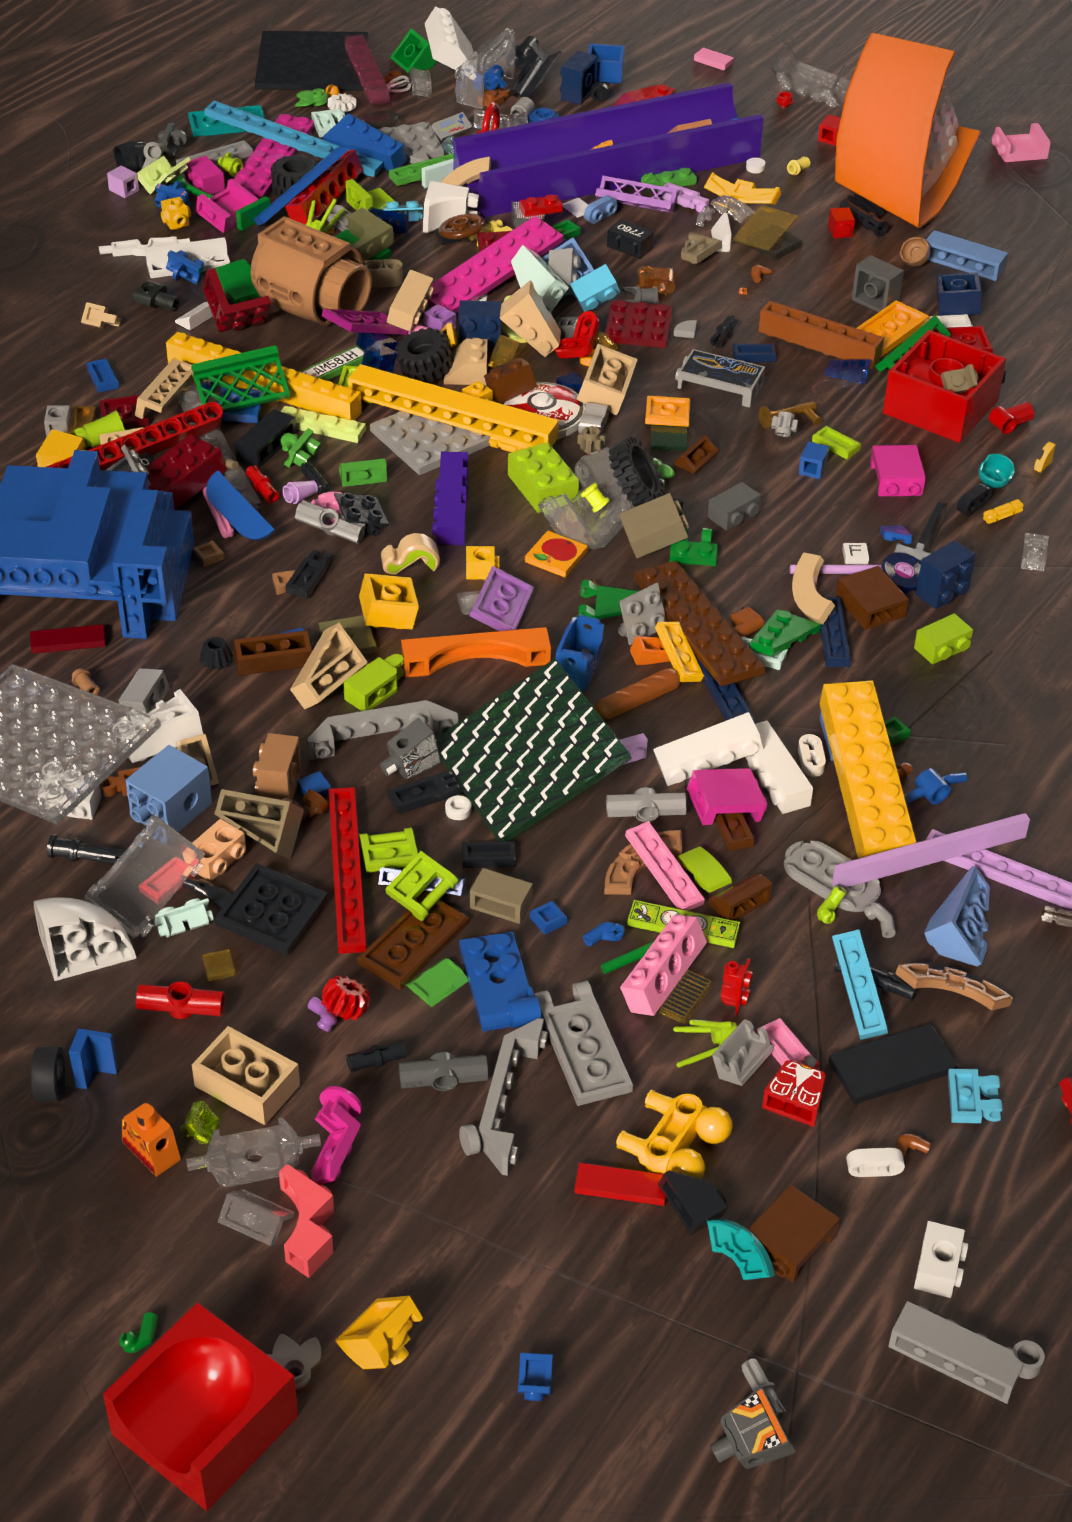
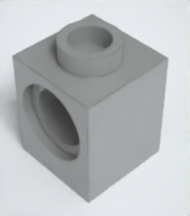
[44,405,71,437]

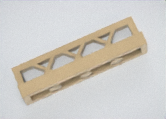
[135,358,192,419]

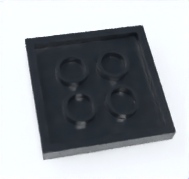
[215,863,328,956]

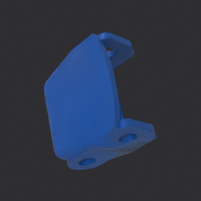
[555,615,604,694]

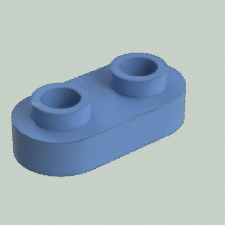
[584,195,617,224]

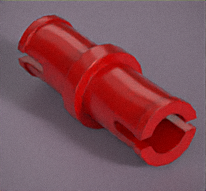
[245,465,280,503]

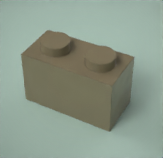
[470,868,533,924]

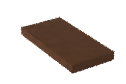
[357,892,469,990]

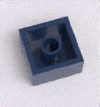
[560,51,597,105]
[936,272,981,316]
[459,300,502,351]
[916,540,975,609]

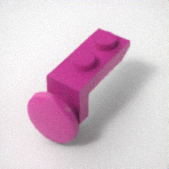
[311,1086,362,1186]

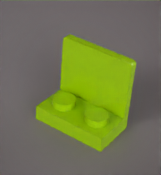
[346,179,396,216]

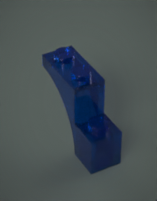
[356,332,397,373]

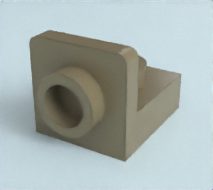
[941,364,978,394]

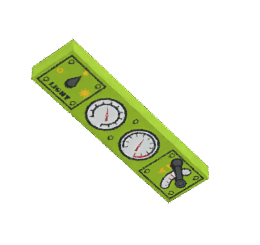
[627,900,740,948]

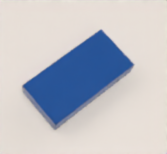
[86,359,119,393]

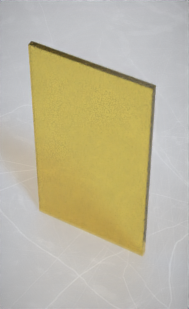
[732,205,798,251]

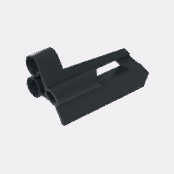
[507,36,562,97]

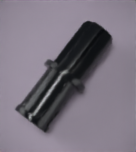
[710,315,738,348]

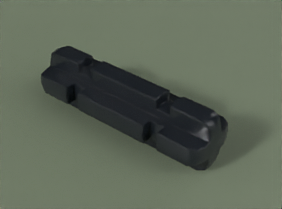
[301,461,329,494]

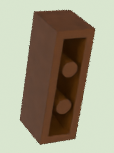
[233,630,312,676]

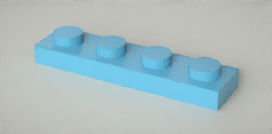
[832,930,888,1040]

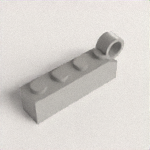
[888,1301,1045,1404]

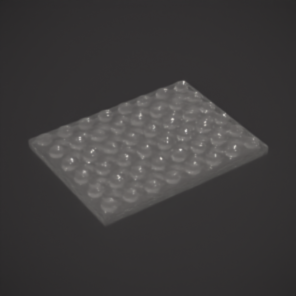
[0,664,161,825]

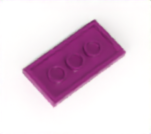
[322,308,408,335]

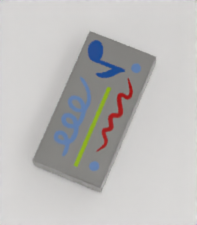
[431,112,472,142]

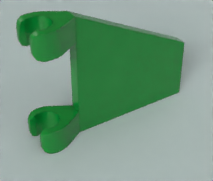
[577,580,639,619]

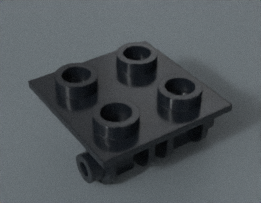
[334,493,389,536]

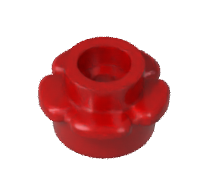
[776,91,794,108]

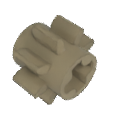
[577,426,605,454]

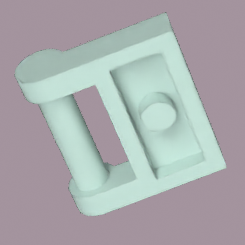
[311,109,345,137]

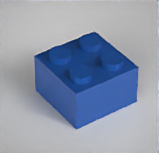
[588,43,625,84]

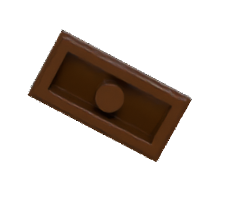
[674,435,720,473]

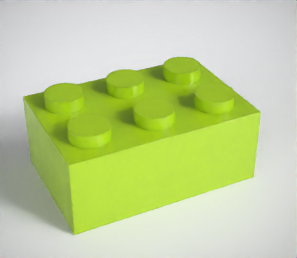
[508,442,579,513]

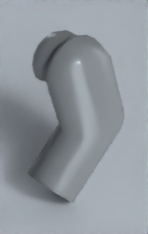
[864,902,896,938]

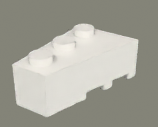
[118,689,203,763]

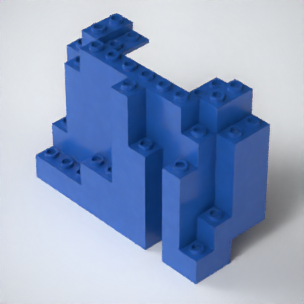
[0,450,195,639]

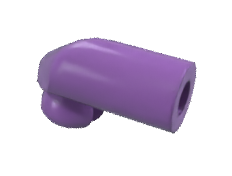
[308,996,337,1032]

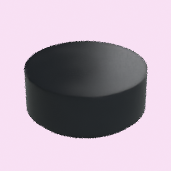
[591,82,609,101]

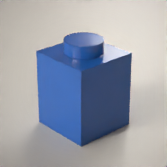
[799,441,830,479]

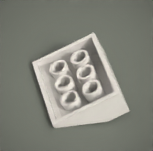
[425,6,478,79]

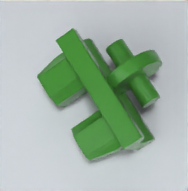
[281,428,321,468]

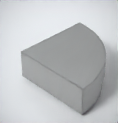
[674,320,697,338]

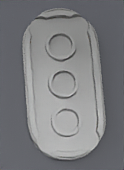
[784,840,881,912]

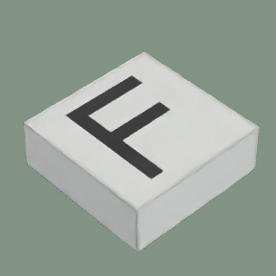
[842,543,869,564]

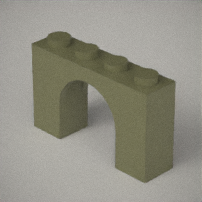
[347,207,395,260]

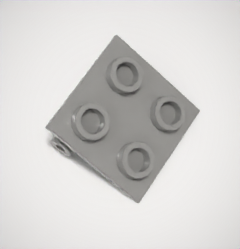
[618,583,667,645]

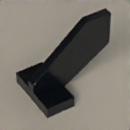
[895,501,948,561]

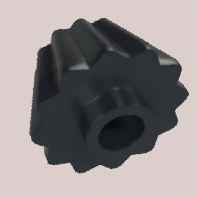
[199,637,233,670]

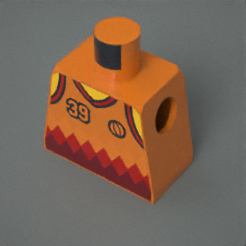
[122,1103,181,1177]

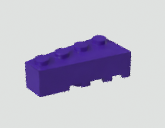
[432,451,468,545]

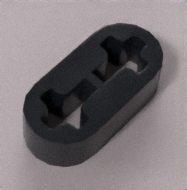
[957,483,992,516]

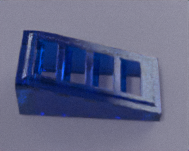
[368,207,408,233]
[824,359,872,384]

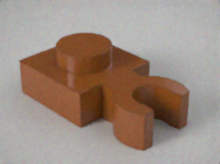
[478,88,510,107]
[100,767,141,797]

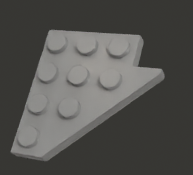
[377,122,444,164]

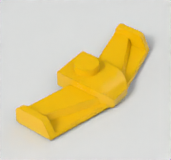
[704,172,781,206]

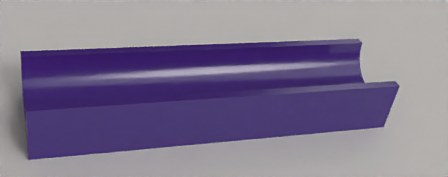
[453,83,764,218]

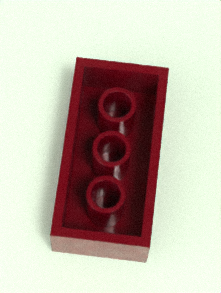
[146,434,227,510]

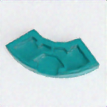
[707,1219,775,1280]

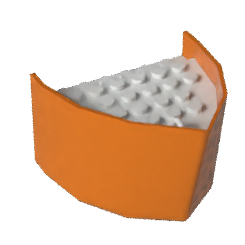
[835,33,981,228]

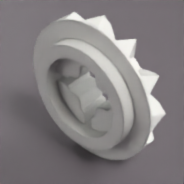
[327,93,357,113]

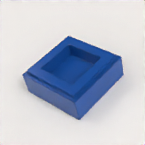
[297,771,332,797]
[530,900,567,935]

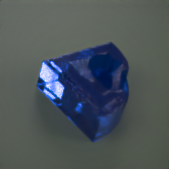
[556,372,583,391]

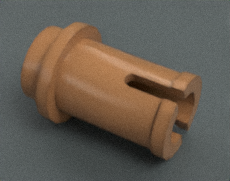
[72,668,100,698]

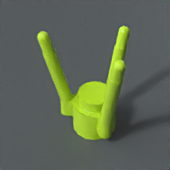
[306,199,345,233]
[673,1019,737,1068]

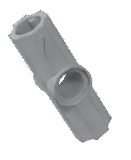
[295,500,366,544]
[606,787,686,822]

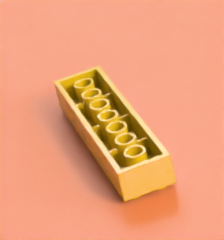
[820,681,916,859]

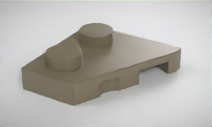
[681,232,722,264]

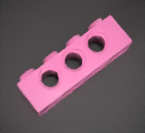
[620,915,707,1016]

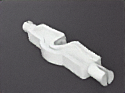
[99,237,190,256]

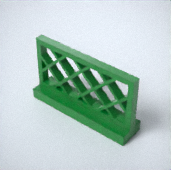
[191,345,290,416]

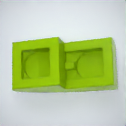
[678,846,732,893]

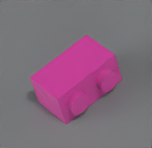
[184,156,225,194]

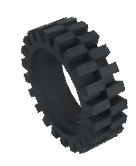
[609,436,664,507]

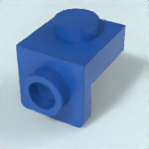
[518,1353,553,1401]

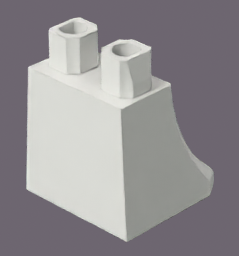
[423,181,479,233]

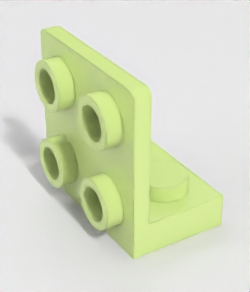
[137,156,191,194]

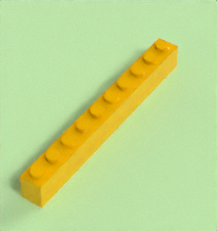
[166,332,362,420]
[348,364,559,447]

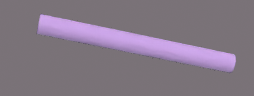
[789,565,884,574]

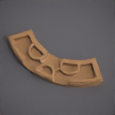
[604,830,682,895]
[895,963,1013,1011]

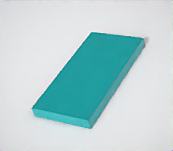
[188,105,265,137]

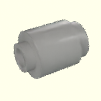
[510,97,535,122]

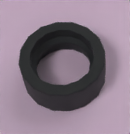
[31,1046,66,1102]

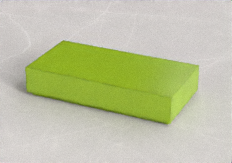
[812,426,861,460]

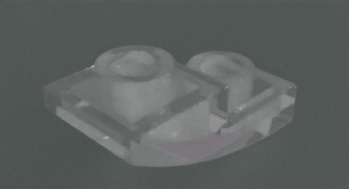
[410,68,432,97]
[710,195,755,224]

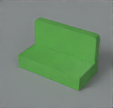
[339,458,387,487]

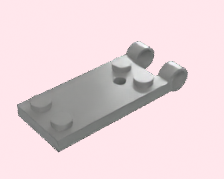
[534,980,633,1106]

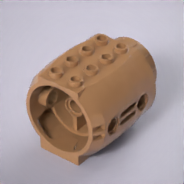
[251,216,372,326]

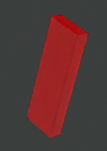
[575,1163,666,1206]

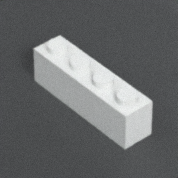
[653,712,763,786]
[745,721,813,814]

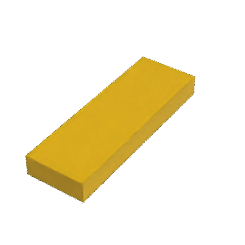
[655,622,704,682]

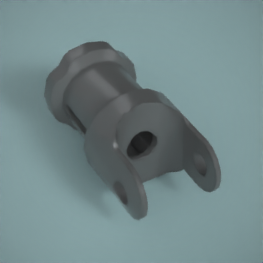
[621,286,658,305]

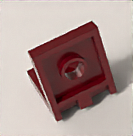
[202,268,271,333]

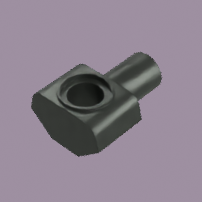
[133,280,180,311]

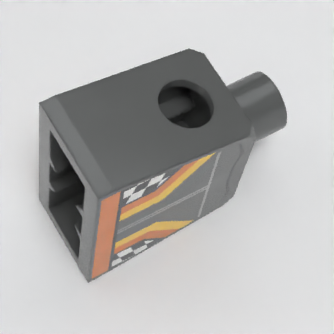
[710,1387,796,1469]

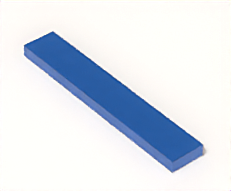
[254,145,348,226]

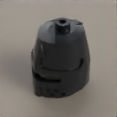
[113,140,146,172]

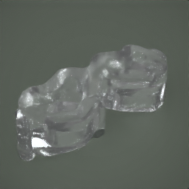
[696,206,715,227]

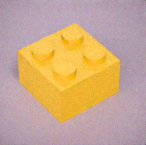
[359,573,419,629]

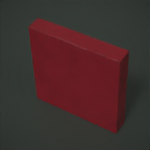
[99,395,149,429]

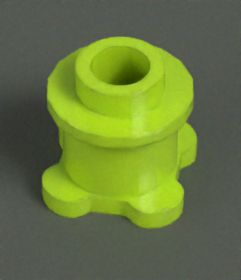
[218,152,243,177]

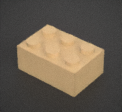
[577,344,637,415]
[192,1026,300,1125]

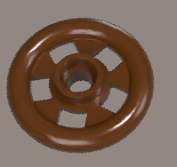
[439,214,485,240]

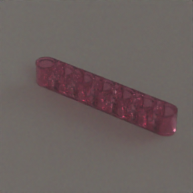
[345,35,390,106]

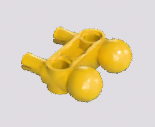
[616,1090,733,1179]

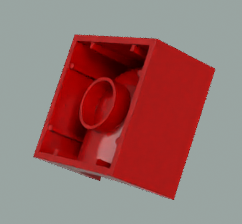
[883,330,1006,443]
[103,1302,298,1511]

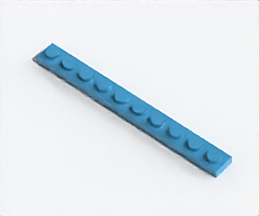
[205,100,383,177]

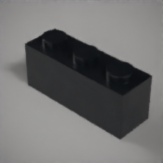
[235,409,296,468]

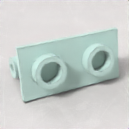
[154,898,214,938]

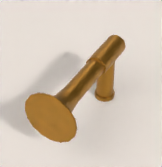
[759,402,822,429]

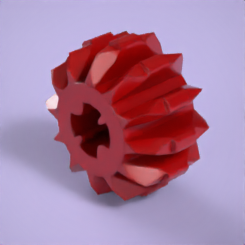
[321,976,370,1021]

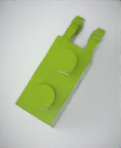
[344,653,404,711]

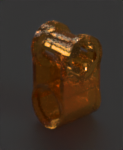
[636,266,675,295]

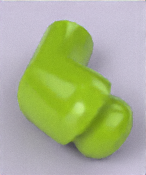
[817,885,847,924]

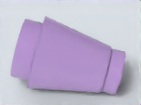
[283,480,318,504]

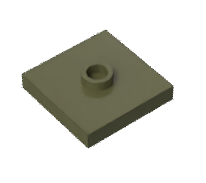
[318,615,376,655]

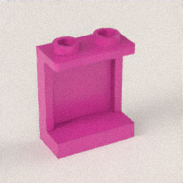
[196,179,258,233]
[870,445,925,496]
[687,768,767,825]

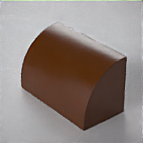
[708,874,773,921]

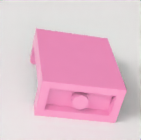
[992,123,1051,162]

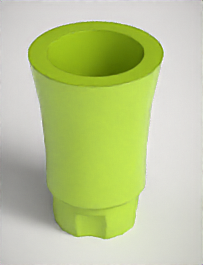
[74,410,125,449]

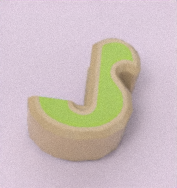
[381,533,440,575]

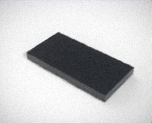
[828,1024,958,1105]

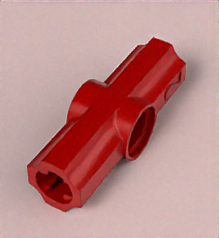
[136,981,225,1019]

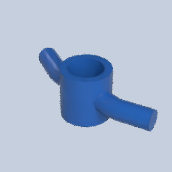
[904,768,967,806]

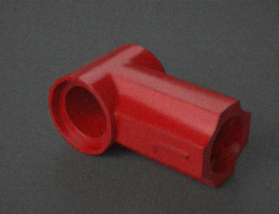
[988,402,1035,434]

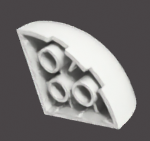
[34,897,136,981]

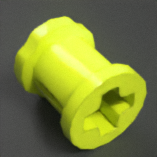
[580,482,610,513]

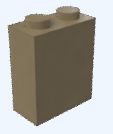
[619,493,689,559]

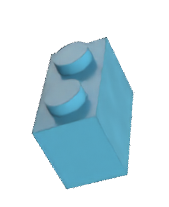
[570,264,620,312]

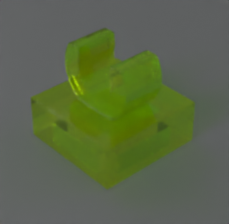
[179,1101,219,1144]

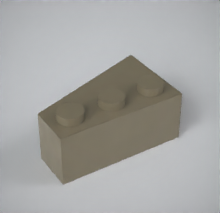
[215,789,304,860]

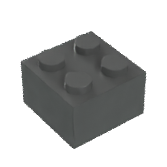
[852,255,904,312]

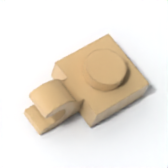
[81,302,121,329]

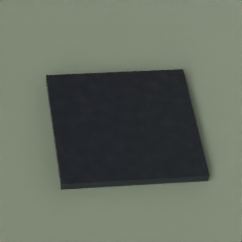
[255,31,368,91]

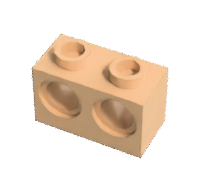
[184,819,246,882]

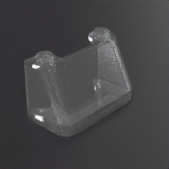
[83,814,205,939]

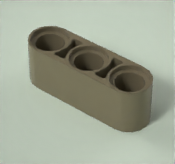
[363,259,403,288]

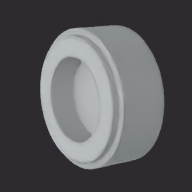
[459,1124,481,1156]

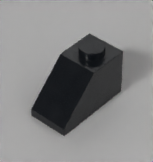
[658,1171,728,1235]

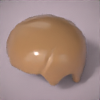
[899,237,930,267]

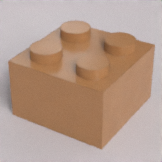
[253,733,301,800]

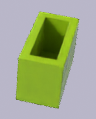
[914,613,973,665]

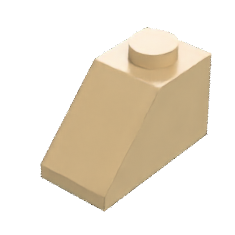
[176,734,219,786]

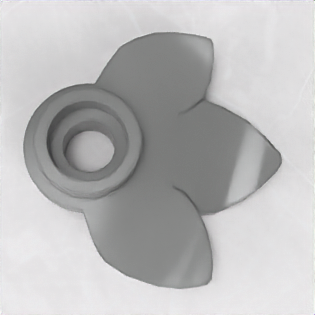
[268,1334,321,1390]

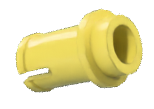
[787,156,811,175]

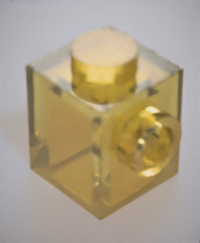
[488,334,520,368]

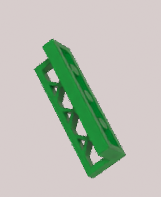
[875,315,951,372]

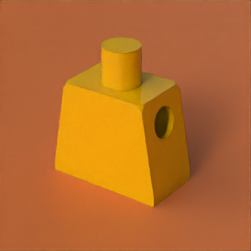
[36,429,87,467]

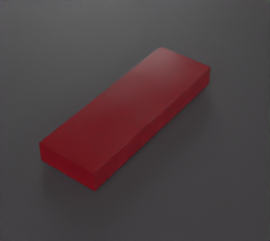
[30,624,106,654]

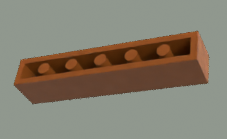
[758,301,884,369]

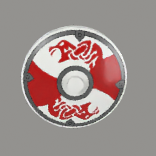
[501,382,585,439]

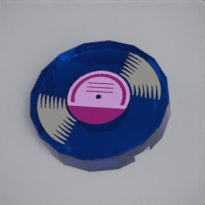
[880,553,921,593]

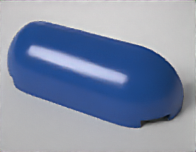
[206,470,276,541]

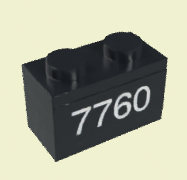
[607,219,654,259]

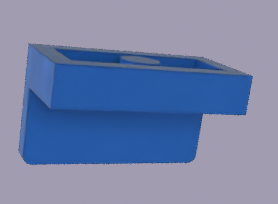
[69,1028,118,1089]

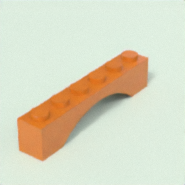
[401,627,551,678]

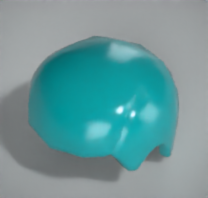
[978,454,1015,489]

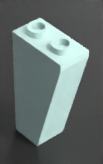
[511,245,569,313]

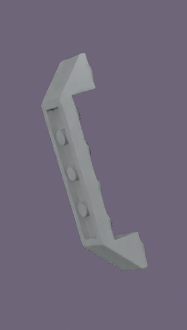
[308,700,458,760]
[479,1018,548,1176]

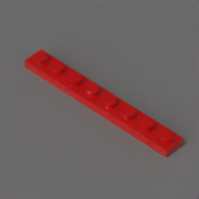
[329,787,366,954]

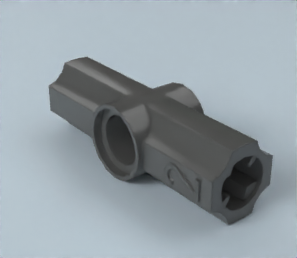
[399,1052,488,1091]

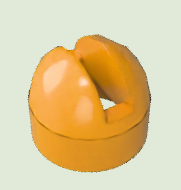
[325,84,340,100]

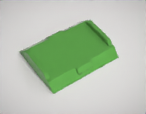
[406,958,468,1007]

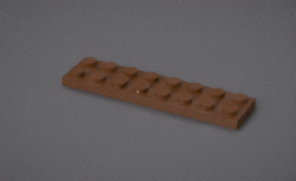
[634,561,765,686]

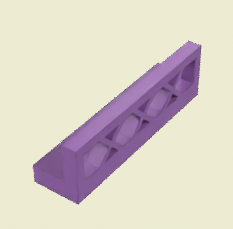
[595,176,678,213]

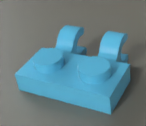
[948,1069,1002,1123]

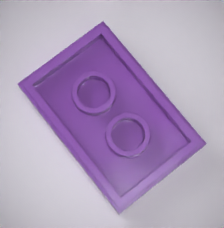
[469,566,534,631]

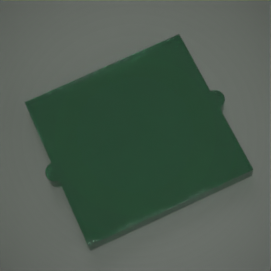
[651,424,687,451]

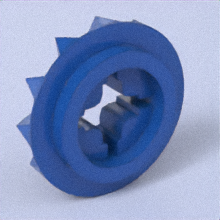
[529,108,559,123]

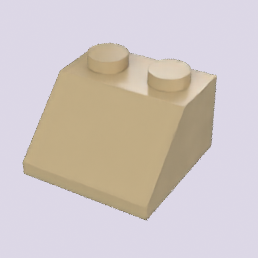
[444,338,487,385]

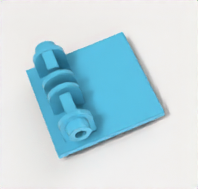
[383,201,423,222]

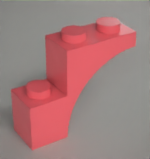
[279,1164,334,1278]

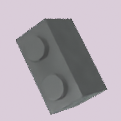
[708,482,761,531]

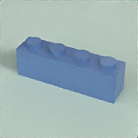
[926,230,1008,281]

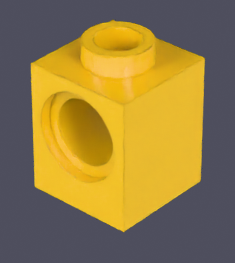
[466,546,499,579]

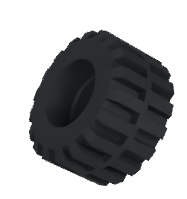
[271,155,318,197]
[395,328,453,383]

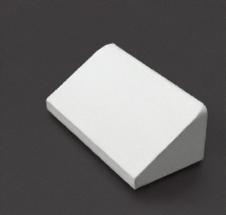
[711,213,732,252]
[175,302,213,330]

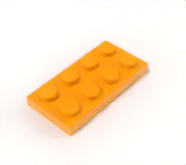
[856,300,930,357]

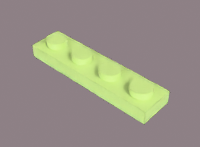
[281,406,366,443]

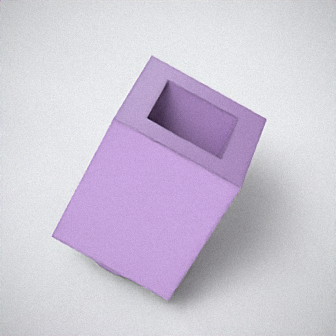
[107,166,139,198]

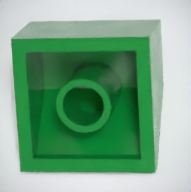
[390,28,437,74]

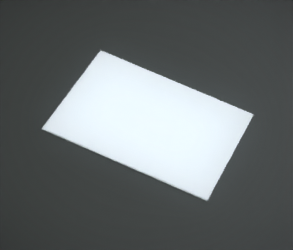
[563,198,588,218]

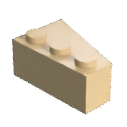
[387,269,434,331]
[500,280,561,357]
[290,623,368,709]

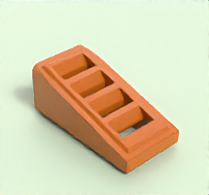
[630,636,670,665]

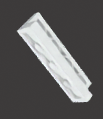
[145,237,230,278]

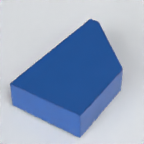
[880,525,912,544]

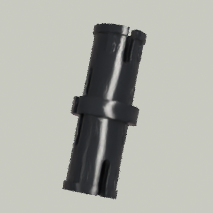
[346,1040,407,1073]

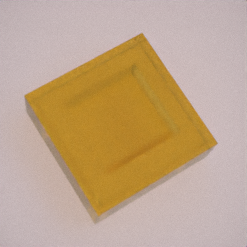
[202,949,236,981]

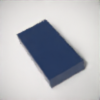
[732,344,777,362]

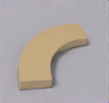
[441,157,491,186]
[792,552,835,625]

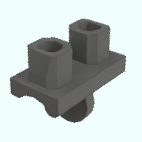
[156,122,187,157]

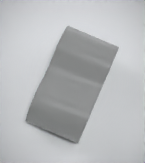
[578,402,609,434]

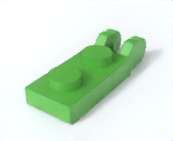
[641,168,697,191]

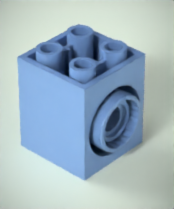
[126,745,212,839]

